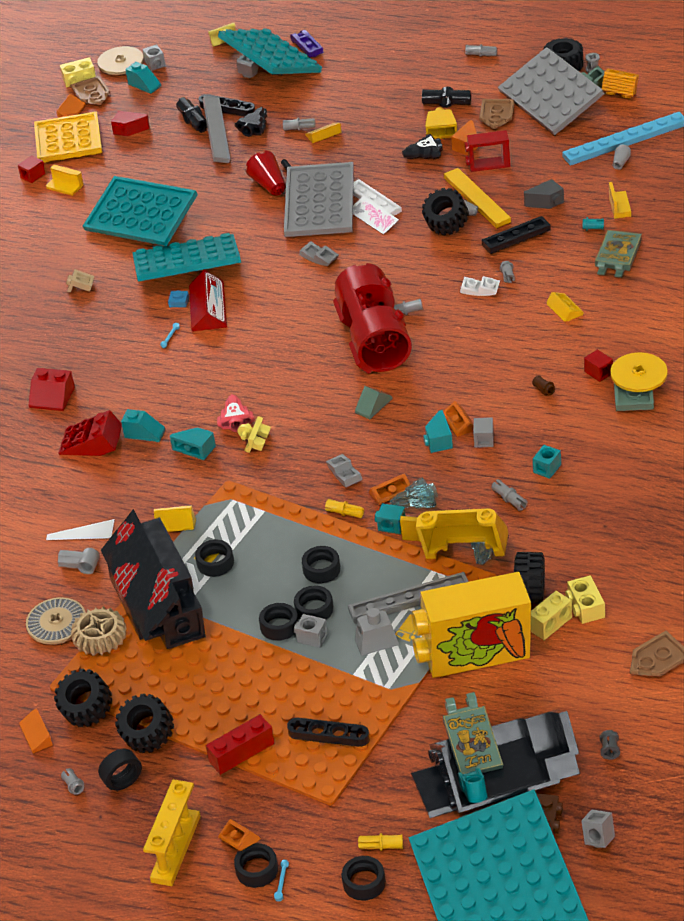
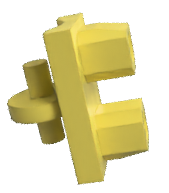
[208,23,236,47]
[238,416,271,453]

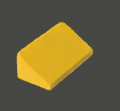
[305,123,342,143]
[547,292,584,322]
[154,505,196,532]

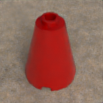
[245,150,286,196]

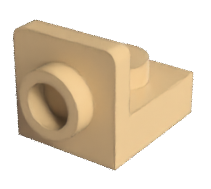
[66,269,94,293]

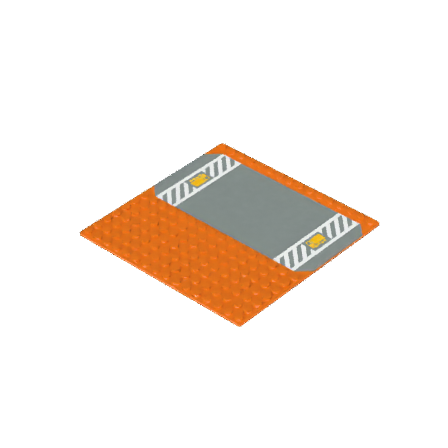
[50,480,496,806]

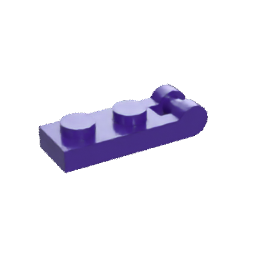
[290,30,323,58]

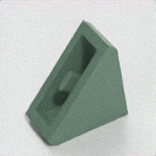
[355,386,393,420]

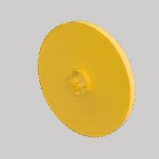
[611,352,667,392]

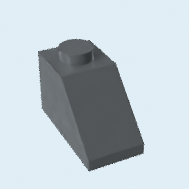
[524,179,564,209]

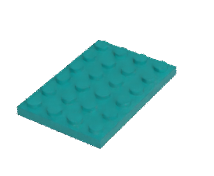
[218,28,322,74]
[83,176,198,246]
[132,233,241,282]

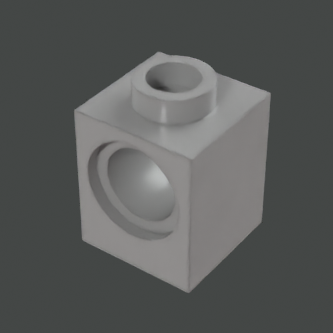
[143,44,166,71]
[473,417,494,448]
[294,614,328,648]
[581,810,615,848]

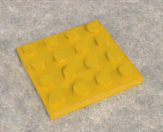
[34,112,102,163]

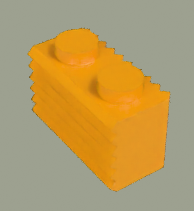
[602,69,639,98]

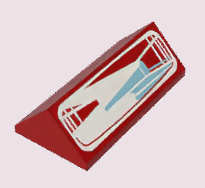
[189,270,227,332]

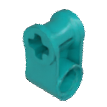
[457,767,488,803]

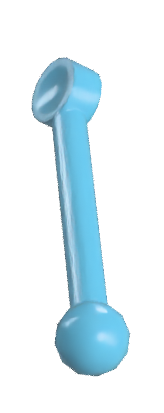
[160,323,180,348]
[274,860,289,902]

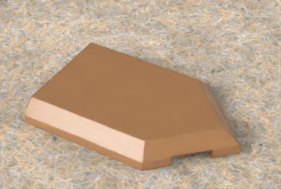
[70,76,110,105]
[479,99,514,129]
[630,631,684,677]

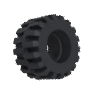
[544,38,584,71]
[422,188,469,235]
[514,552,545,604]
[54,669,112,727]
[115,694,174,753]

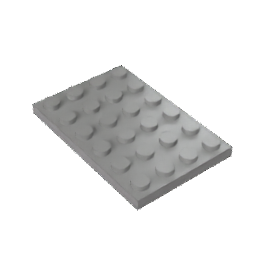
[498,47,604,135]
[284,162,354,237]

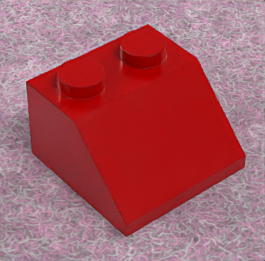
[29,368,75,411]

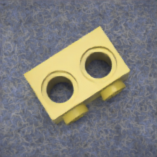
[60,57,96,88]
[565,575,605,624]
[531,591,572,640]

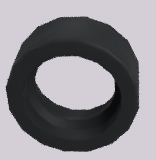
[195,539,234,577]
[302,546,340,583]
[294,585,334,620]
[259,603,298,641]
[98,748,142,791]
[234,843,278,888]
[341,856,386,901]

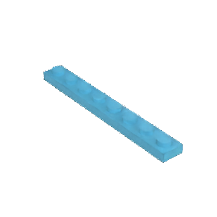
[562,112,684,166]

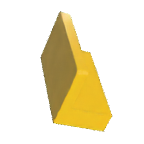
[46,165,84,196]
[609,182,631,219]

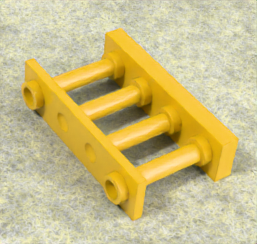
[143,779,201,886]

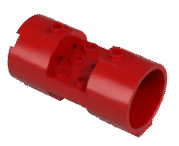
[333,263,412,374]

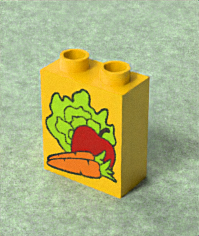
[411,572,531,678]

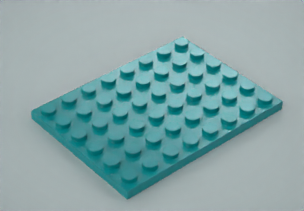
[408,789,589,921]

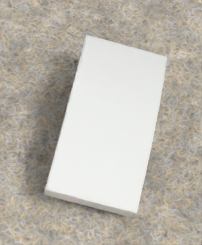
[460,276,500,296]

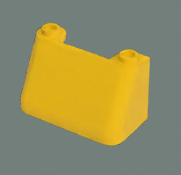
[416,509,508,559]

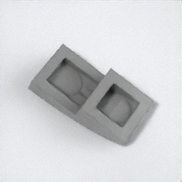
[299,241,339,266]
[326,454,362,487]

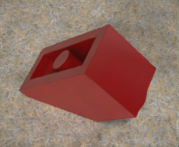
[111,110,150,136]

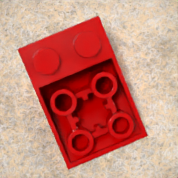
[58,410,122,456]

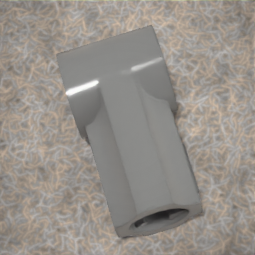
[58,548,100,574]

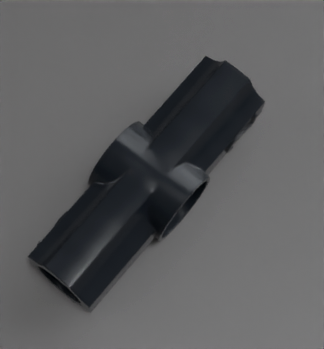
[422,87,471,108]
[176,97,207,133]

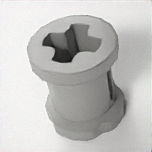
[585,53,600,73]

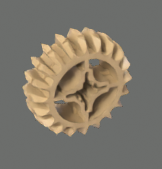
[71,606,127,656]

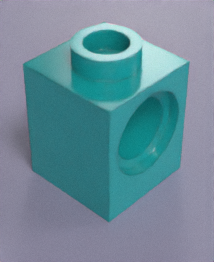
[532,445,561,479]
[375,503,406,534]

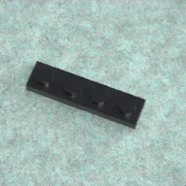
[482,216,551,254]

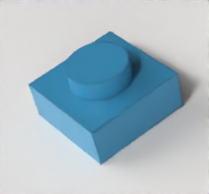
[168,290,189,307]

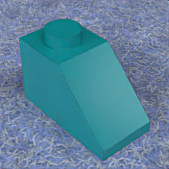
[125,62,161,94]
[121,409,165,442]
[423,410,453,453]
[170,427,216,460]

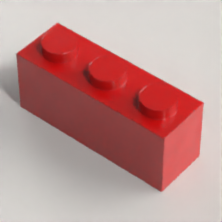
[206,714,275,775]

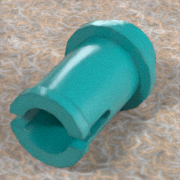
[582,217,604,231]

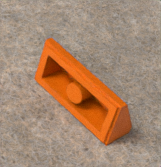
[56,94,86,118]
[443,401,474,437]
[369,473,413,506]
[19,708,53,753]
[218,819,261,851]

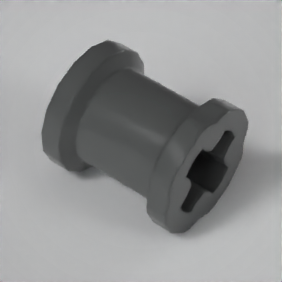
[599,730,620,760]

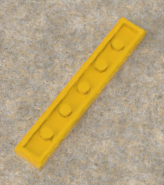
[444,168,511,228]

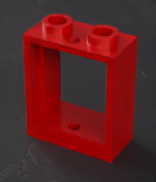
[464,130,510,172]

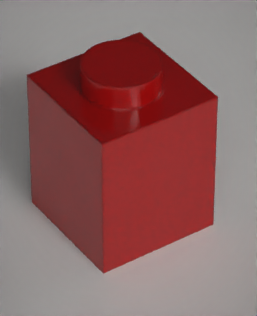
[18,155,46,183]
[584,349,613,382]

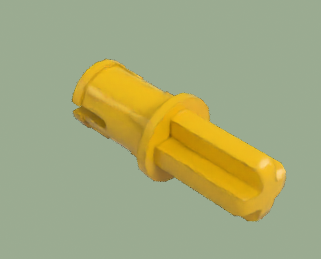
[325,499,364,518]
[358,833,403,851]

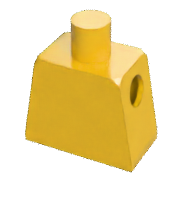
[425,107,457,139]

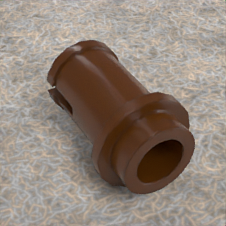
[532,375,555,396]

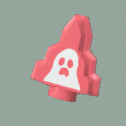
[217,394,255,432]

